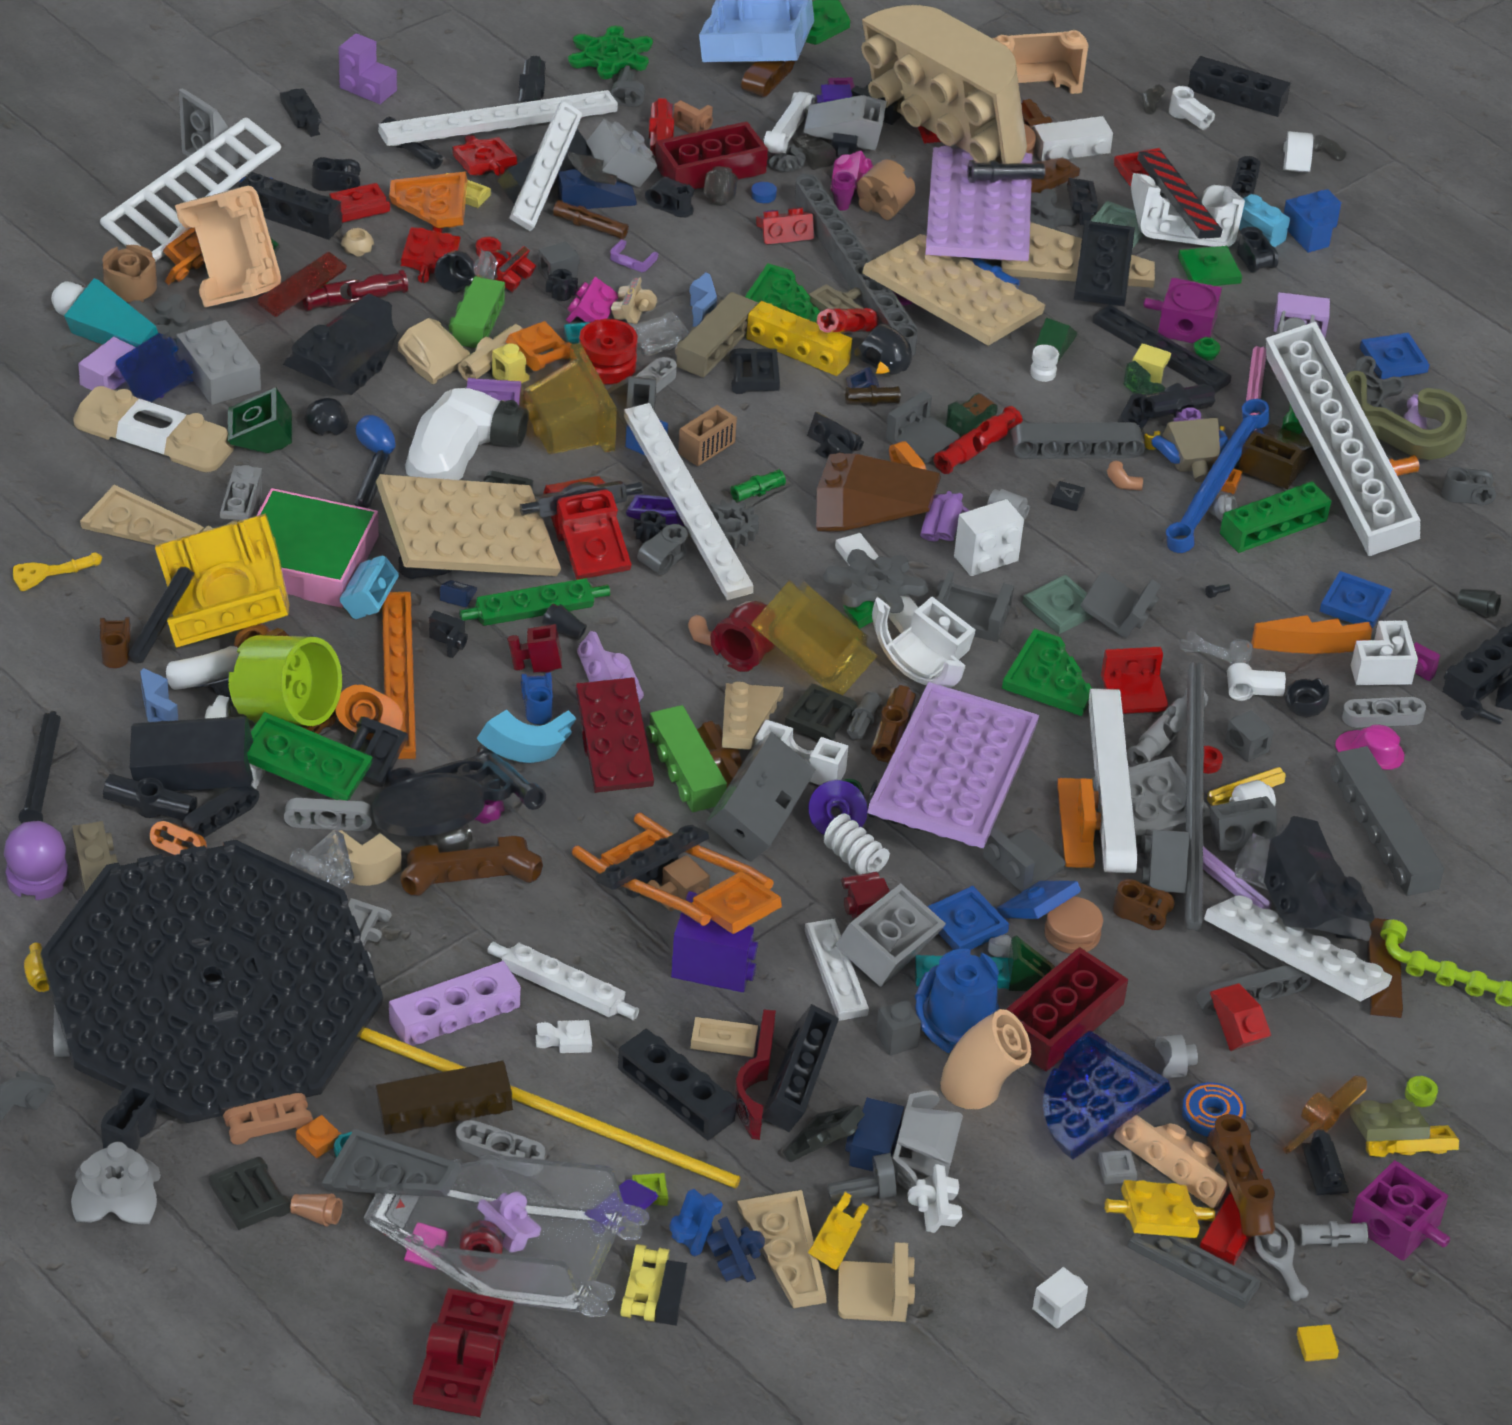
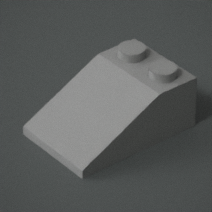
[179,88,239,174]
[835,883,946,987]

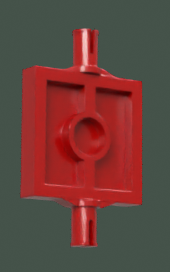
[452,134,517,176]
[401,226,461,283]

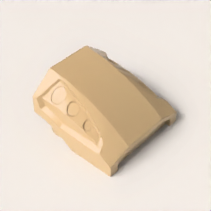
[398,318,471,384]

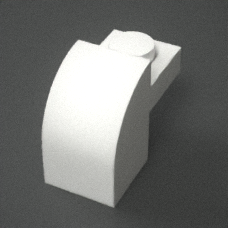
[1283,131,1313,173]

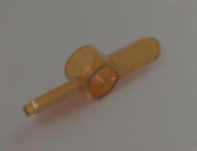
[1282,1075,1367,1154]

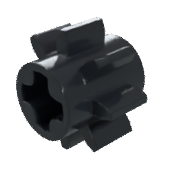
[546,269,578,301]
[633,511,668,544]

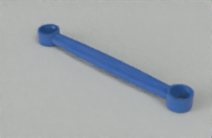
[1166,399,1270,553]

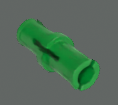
[730,469,786,503]

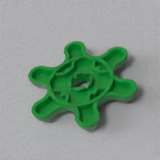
[568,26,653,80]

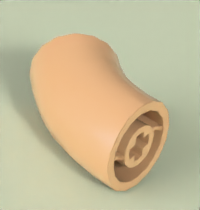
[940,1009,1031,1109]

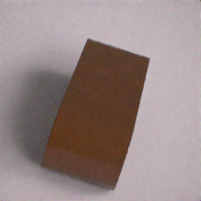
[741,61,795,97]

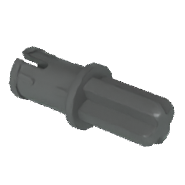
[847,692,881,740]

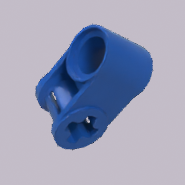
[521,672,553,725]

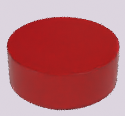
[476,237,501,260]
[1203,746,1223,774]

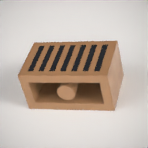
[678,405,737,466]

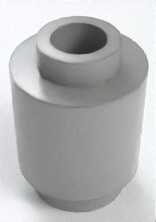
[987,489,1030,520]

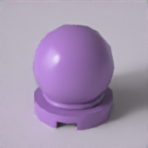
[4,821,69,900]

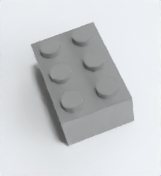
[176,320,261,405]

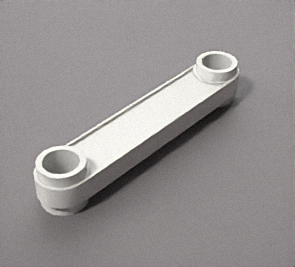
[764,92,815,154]

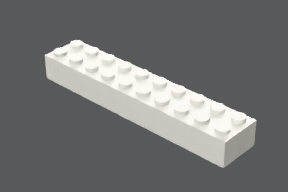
[1266,321,1420,556]

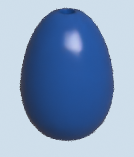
[355,415,396,454]

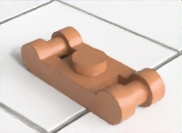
[223,1093,313,1145]

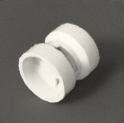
[1030,345,1059,382]

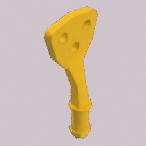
[13,553,102,591]

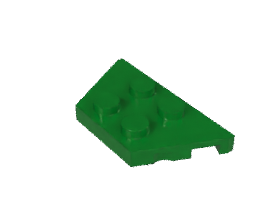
[805,0,851,45]

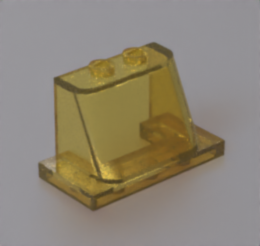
[523,343,617,454]
[751,580,877,695]

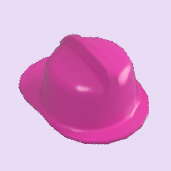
[1335,724,1405,770]

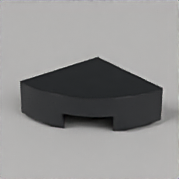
[815,434,852,458]

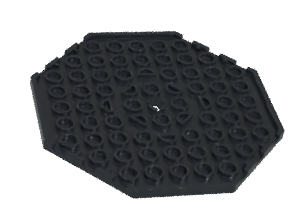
[40,839,383,1123]

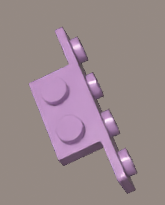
[577,631,644,702]

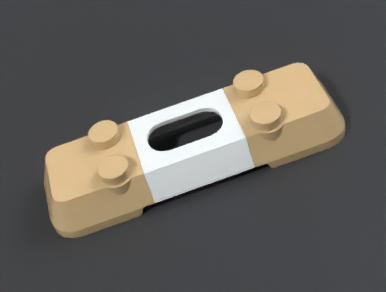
[73,386,234,472]

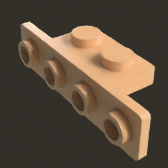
[1114,1111,1229,1208]

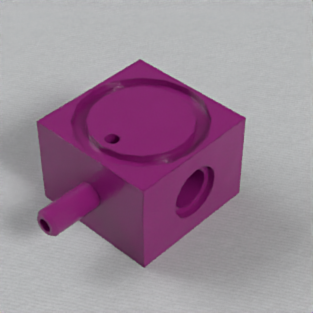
[1143,277,1222,344]
[1350,1160,1451,1261]

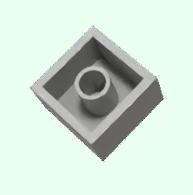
[586,119,657,188]

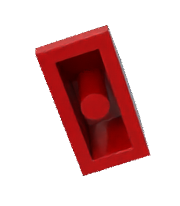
[1209,983,1272,1052]

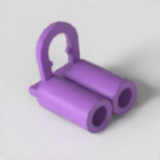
[920,491,970,542]

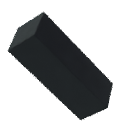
[656,1260,687,1326]

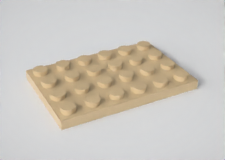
[862,234,1045,346]
[376,474,561,576]

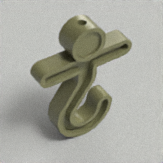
[1345,371,1467,460]

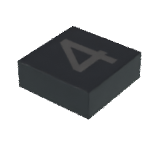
[1051,481,1085,511]

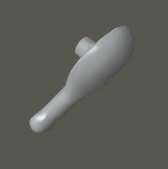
[1254,1222,1309,1302]

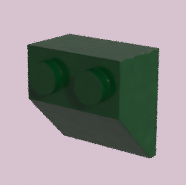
[228,387,292,453]

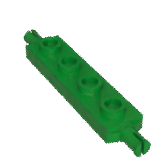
[459,578,611,626]

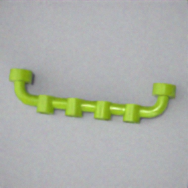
[1380,919,1512,1007]

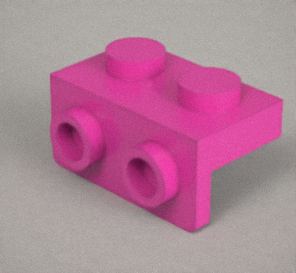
[830,150,873,193]
[566,276,618,323]

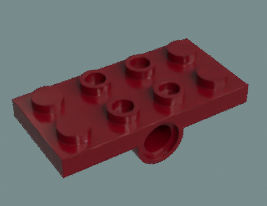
[576,677,654,793]
[413,1288,514,1418]

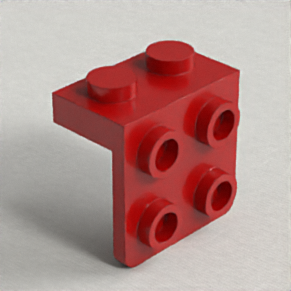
[1101,647,1168,714]

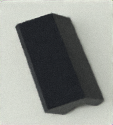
[129,716,254,791]

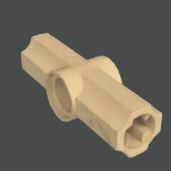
[458,324,523,380]

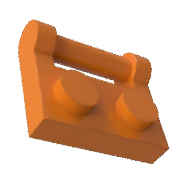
[505,321,575,371]

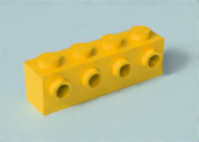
[746,301,852,376]

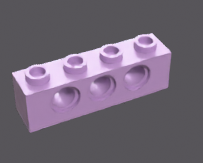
[389,961,520,1046]

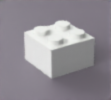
[954,499,1024,576]

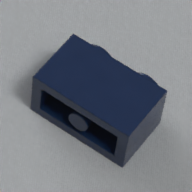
[845,1097,904,1172]

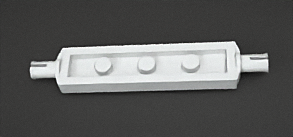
[487,941,639,1021]

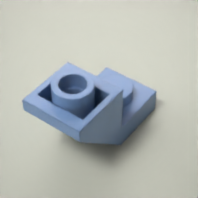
[689,273,717,327]
[140,668,178,722]

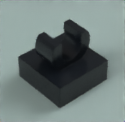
[831,133,858,158]

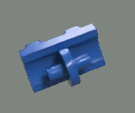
[669,1189,723,1257]

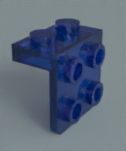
[116,333,194,403]

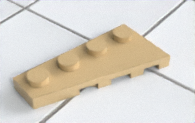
[80,485,204,545]
[722,682,784,749]
[737,1190,827,1308]

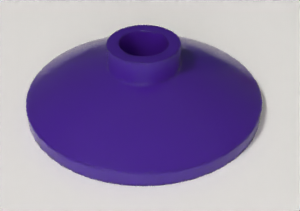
[808,780,868,835]

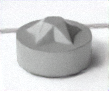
[988,935,1011,958]

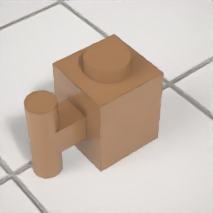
[648,855,710,911]

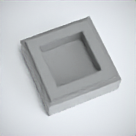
[1098,1150,1137,1185]

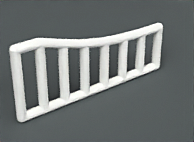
[100,118,281,262]

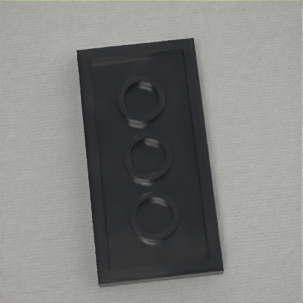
[1074,220,1135,307]

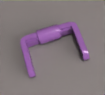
[610,240,658,272]

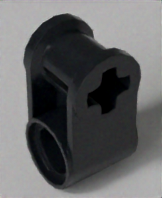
[312,157,361,191]
[645,177,694,218]
[1237,226,1279,273]

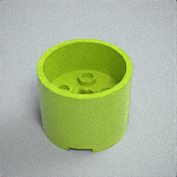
[229,635,342,726]

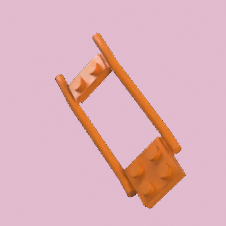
[572,813,782,934]

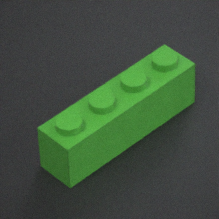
[646,705,727,813]

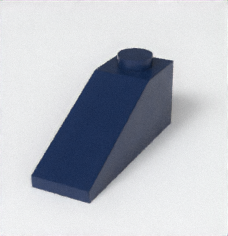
[558,169,637,209]

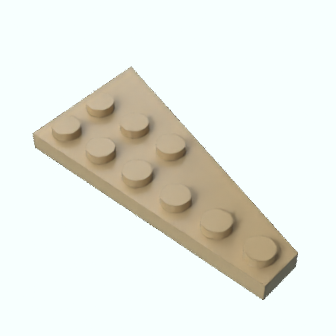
[1001,222,1155,288]

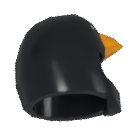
[854,324,912,375]

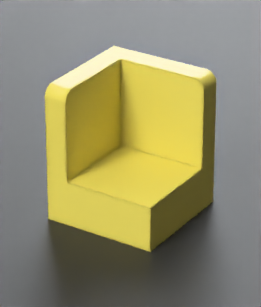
[1130,343,1171,387]

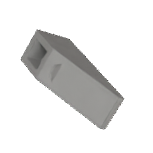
[220,465,262,520]

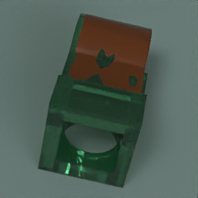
[946,393,998,437]

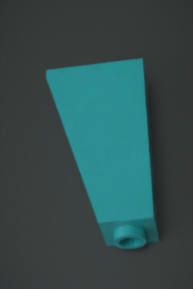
[64,278,163,362]

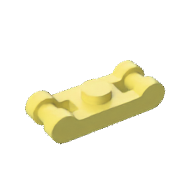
[621,1244,670,1322]

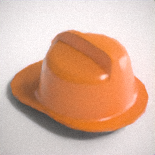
[335,684,403,740]

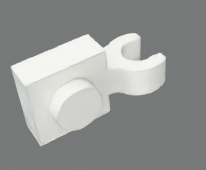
[535,1020,592,1053]

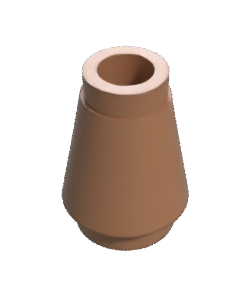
[290,1194,343,1227]

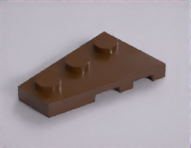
[1031,157,1080,193]

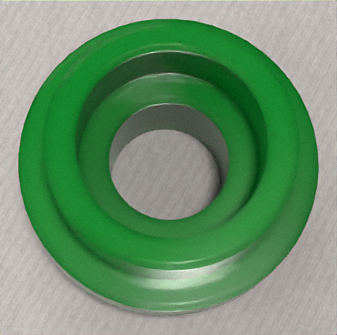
[1194,337,1220,361]

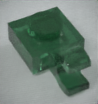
[1123,360,1166,395]

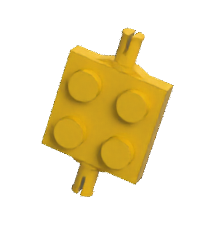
[1104,1180,1215,1238]

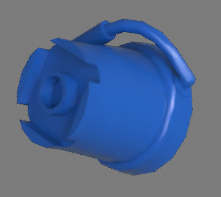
[915,948,1000,1053]

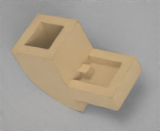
[332,830,401,886]

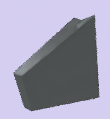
[603,376,656,430]

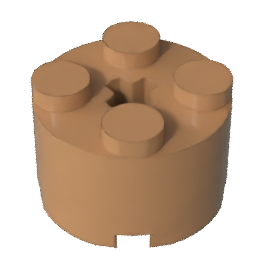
[857,159,915,220]
[102,245,157,303]

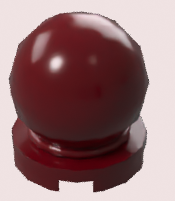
[710,601,781,672]

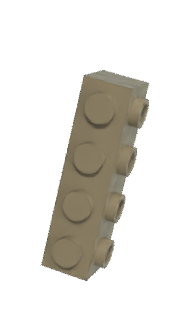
[675,292,758,378]
[72,821,117,894]

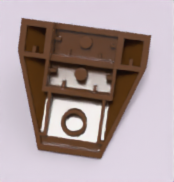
[816,453,941,531]

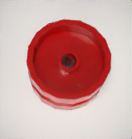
[578,319,638,384]

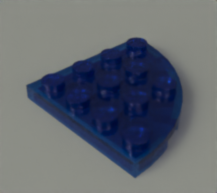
[1043,1030,1171,1160]

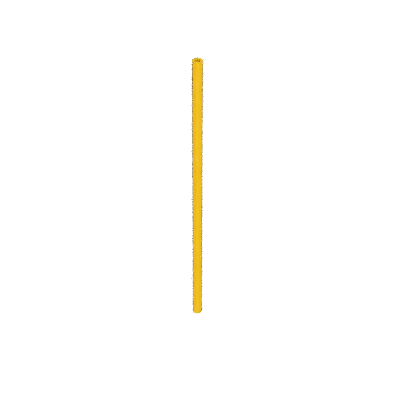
[360,1028,741,1189]

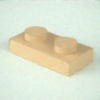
[691,1017,758,1057]

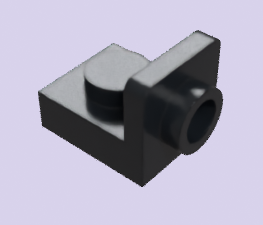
[429,610,468,658]

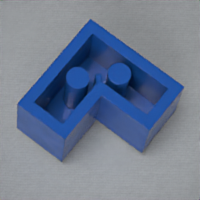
[1283,189,1341,253]

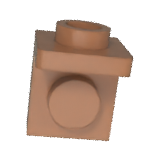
[673,100,713,134]

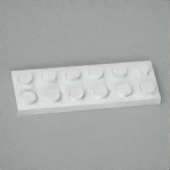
[1204,896,1392,1002]

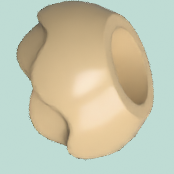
[341,228,374,256]

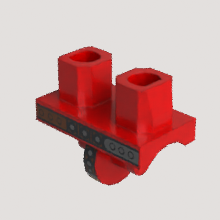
[490,246,536,292]

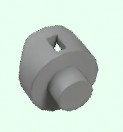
[1155,1034,1198,1079]

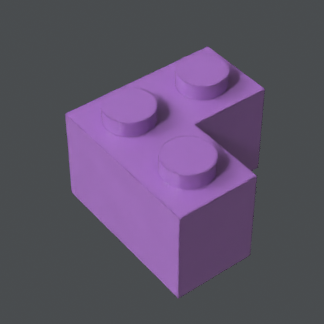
[339,33,397,104]

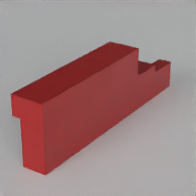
[1200,1169,1263,1266]

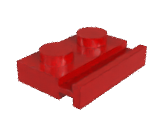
[329,183,390,222]

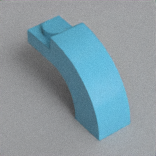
[476,709,576,763]

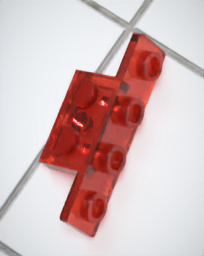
[258,252,347,317]

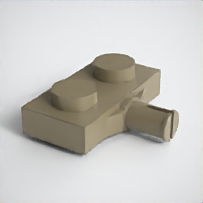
[808,284,863,311]

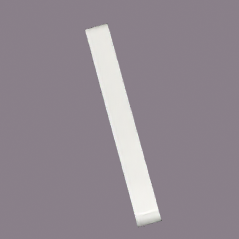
[1089,689,1137,873]

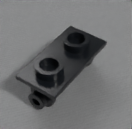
[807,411,864,454]
[1301,1130,1349,1195]

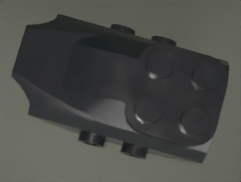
[283,293,398,395]
[1264,816,1375,941]

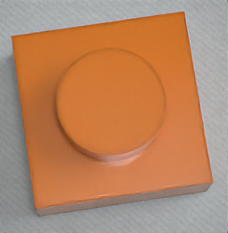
[296,1115,342,1159]

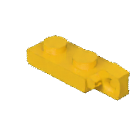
[1366,1125,1459,1157]

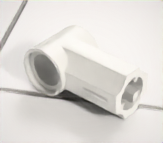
[1169,86,1215,130]
[1227,663,1286,701]

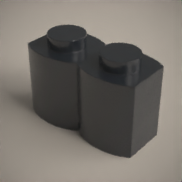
[101,1082,157,1151]

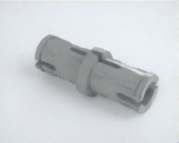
[1299,1221,1368,1247]

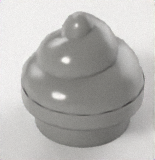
[1208,494,1237,521]

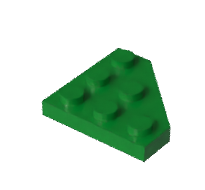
[745,263,820,323]
[1002,628,1093,716]

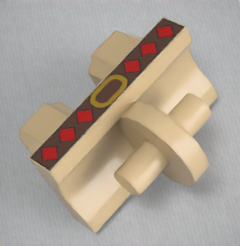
[611,277,657,326]

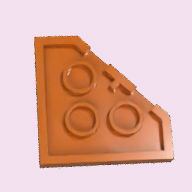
[389,171,468,228]

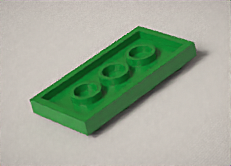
[247,712,373,801]

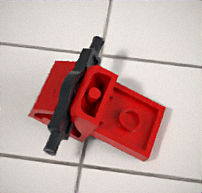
[519,476,643,580]

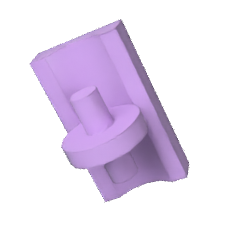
[477,1192,541,1252]

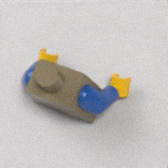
[1144,418,1229,482]

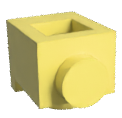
[492,343,529,383]

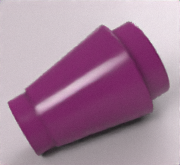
[831,172,856,211]

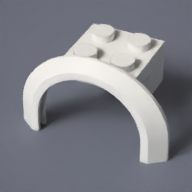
[872,597,976,688]

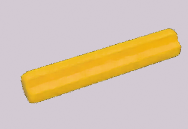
[1207,767,1286,806]

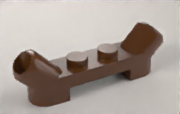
[400,836,543,896]
[1207,1114,1276,1237]

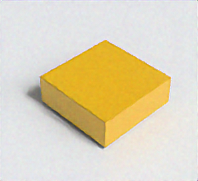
[1296,1324,1339,1361]

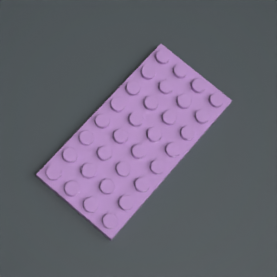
[925,146,1032,261]
[868,682,1039,848]

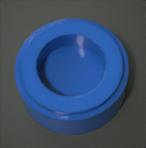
[751,182,777,203]

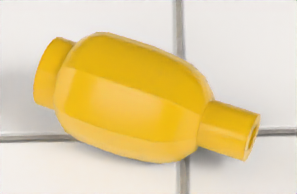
[24,942,50,992]

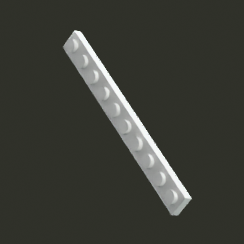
[378,90,618,146]
[624,403,754,600]

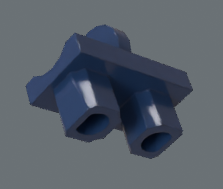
[706,1216,765,1283]

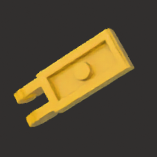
[808,1192,869,1271]

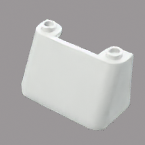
[1131,173,1245,247]

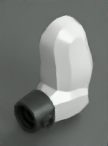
[405,388,529,480]

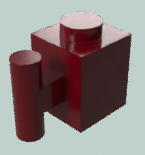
[507,624,562,673]
[841,871,890,920]

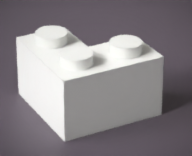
[1351,621,1418,685]

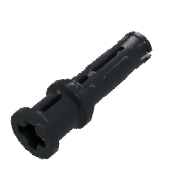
[378,117,443,169]
[967,160,1045,183]

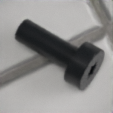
[1205,584,1230,598]

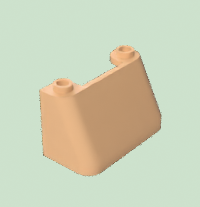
[993,30,1088,94]
[175,186,281,308]

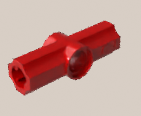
[649,98,674,156]

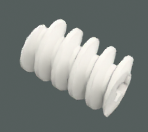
[824,814,890,875]

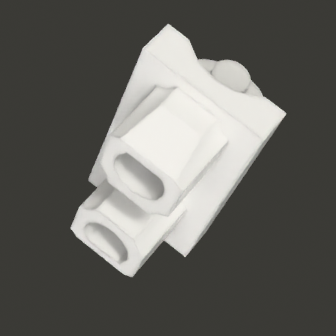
[908,1164,962,1233]

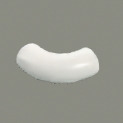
[166,646,239,690]

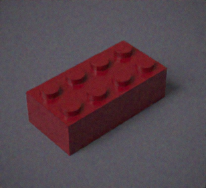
[655,121,768,189]
[1005,947,1129,1072]

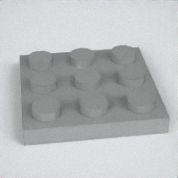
[1093,756,1211,844]

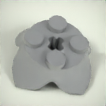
[71,1142,161,1224]

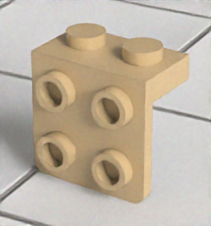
[838,1242,915,1322]

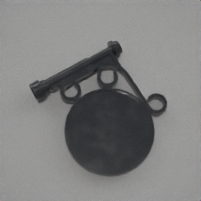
[372,744,546,836]

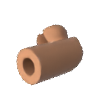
[1107,460,1143,491]
[688,615,712,647]

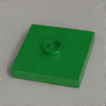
[1178,246,1242,286]

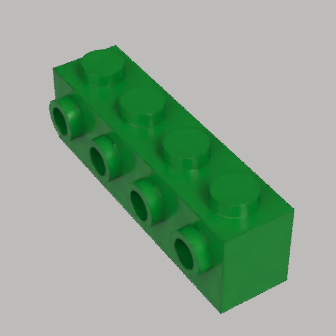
[1220,481,1332,553]

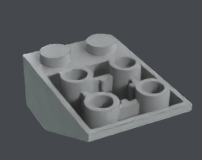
[803,95,887,151]

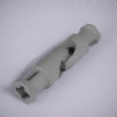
[1127,689,1208,766]

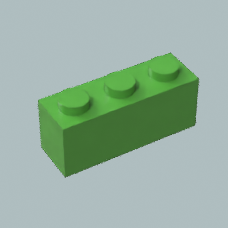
[449,276,505,348]

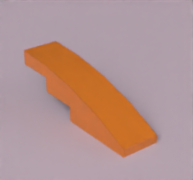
[1251,615,1373,654]

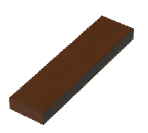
[1367,918,1403,1018]

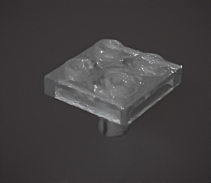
[290,829,354,889]

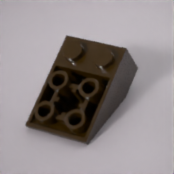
[1238,424,1315,489]

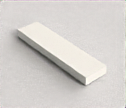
[805,919,869,1021]

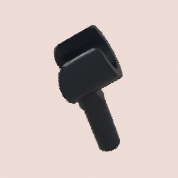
[1461,698,1503,725]

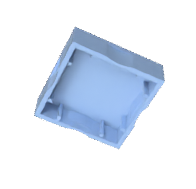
[699,0,814,62]

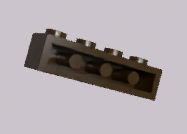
[376,1060,513,1135]

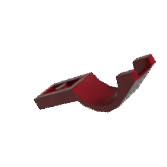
[735,1009,776,1140]

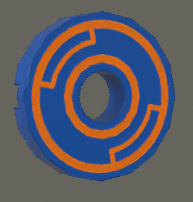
[1182,1082,1246,1137]

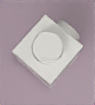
[1033,1267,1088,1329]

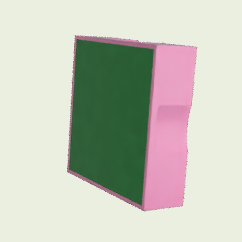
[257,488,378,608]

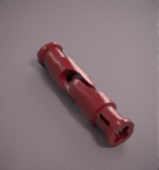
[301,269,408,312]

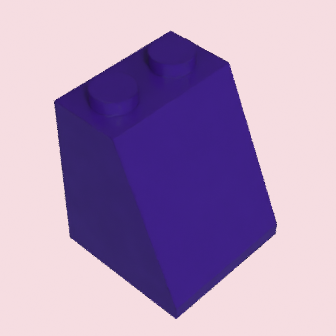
[671,891,758,993]

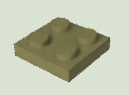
[1350,1099,1430,1141]

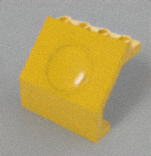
[155,513,290,648]

